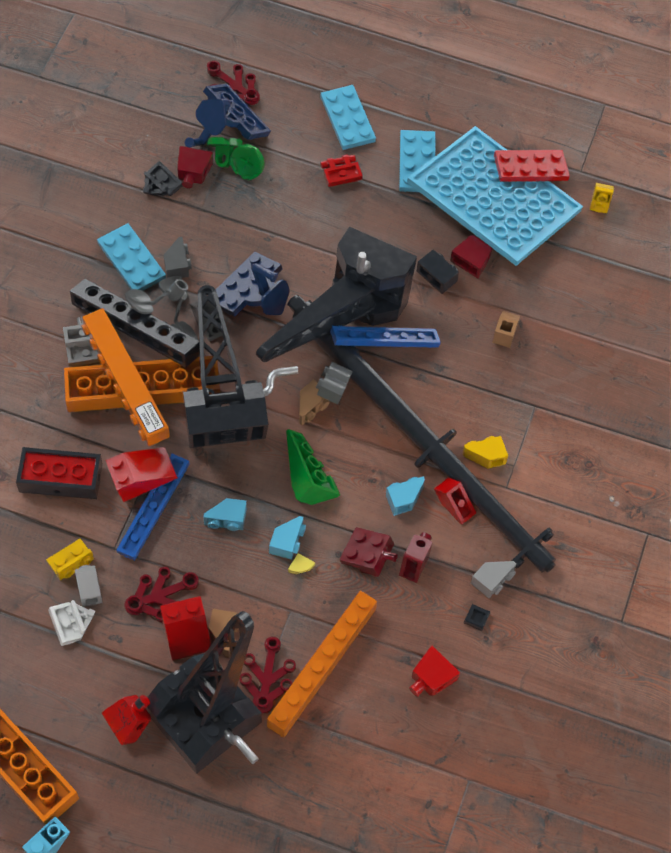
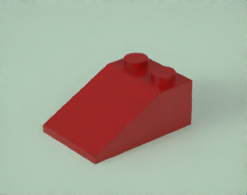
[105,447,178,502]

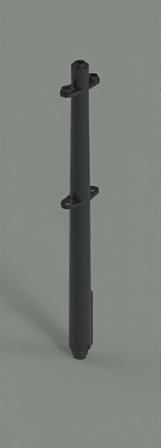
[287,295,556,573]

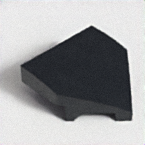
[143,161,183,196]

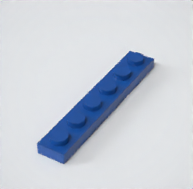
[330,326,441,348]
[117,453,190,561]

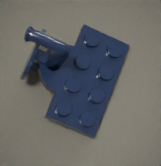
[185,84,271,148]
[216,252,290,317]

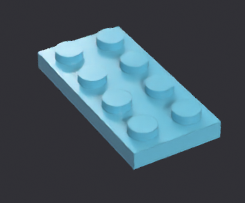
[320,85,376,150]
[399,130,435,192]
[97,223,166,291]

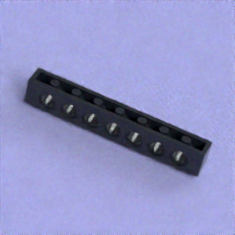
[70,279,200,368]

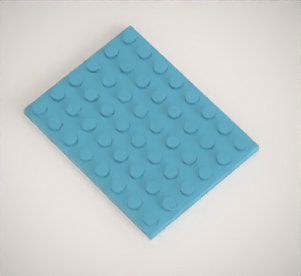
[407,126,583,266]

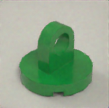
[207,137,242,168]
[230,144,265,180]

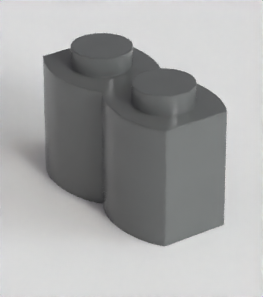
[316,362,352,404]

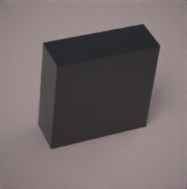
[464,604,490,631]

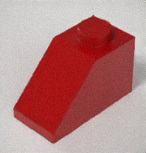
[434,478,476,524]

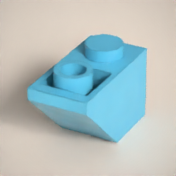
[386,476,425,516]
[204,498,247,531]
[269,516,306,560]
[22,817,70,853]

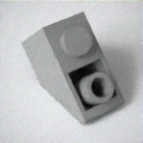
[471,561,516,598]
[75,565,103,607]

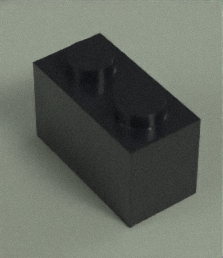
[416,249,459,294]

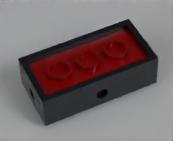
[16,447,103,500]

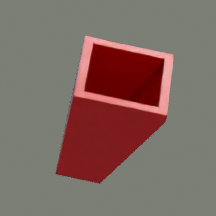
[160,596,211,661]

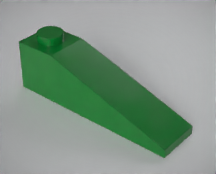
[286,429,340,505]

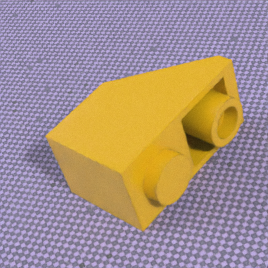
[590,183,614,213]
[462,436,508,469]

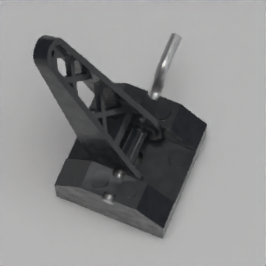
[256,226,417,362]
[183,285,298,448]
[146,611,262,774]

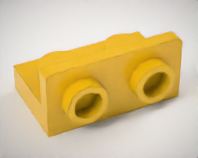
[46,538,94,580]

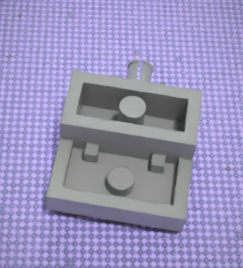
[63,317,99,367]

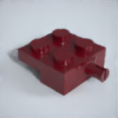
[339,527,398,577]

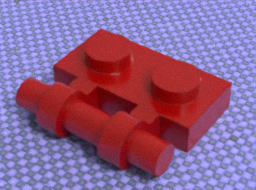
[320,154,363,187]

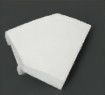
[48,600,95,646]

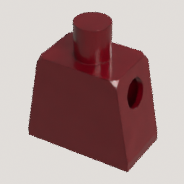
[177,146,213,189]
[450,235,493,278]
[399,532,433,583]

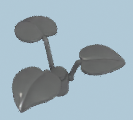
[124,276,199,341]

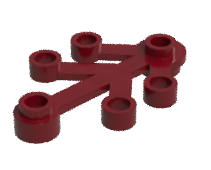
[207,60,260,105]
[124,567,199,622]
[239,636,296,713]

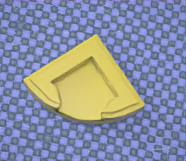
[288,553,315,574]

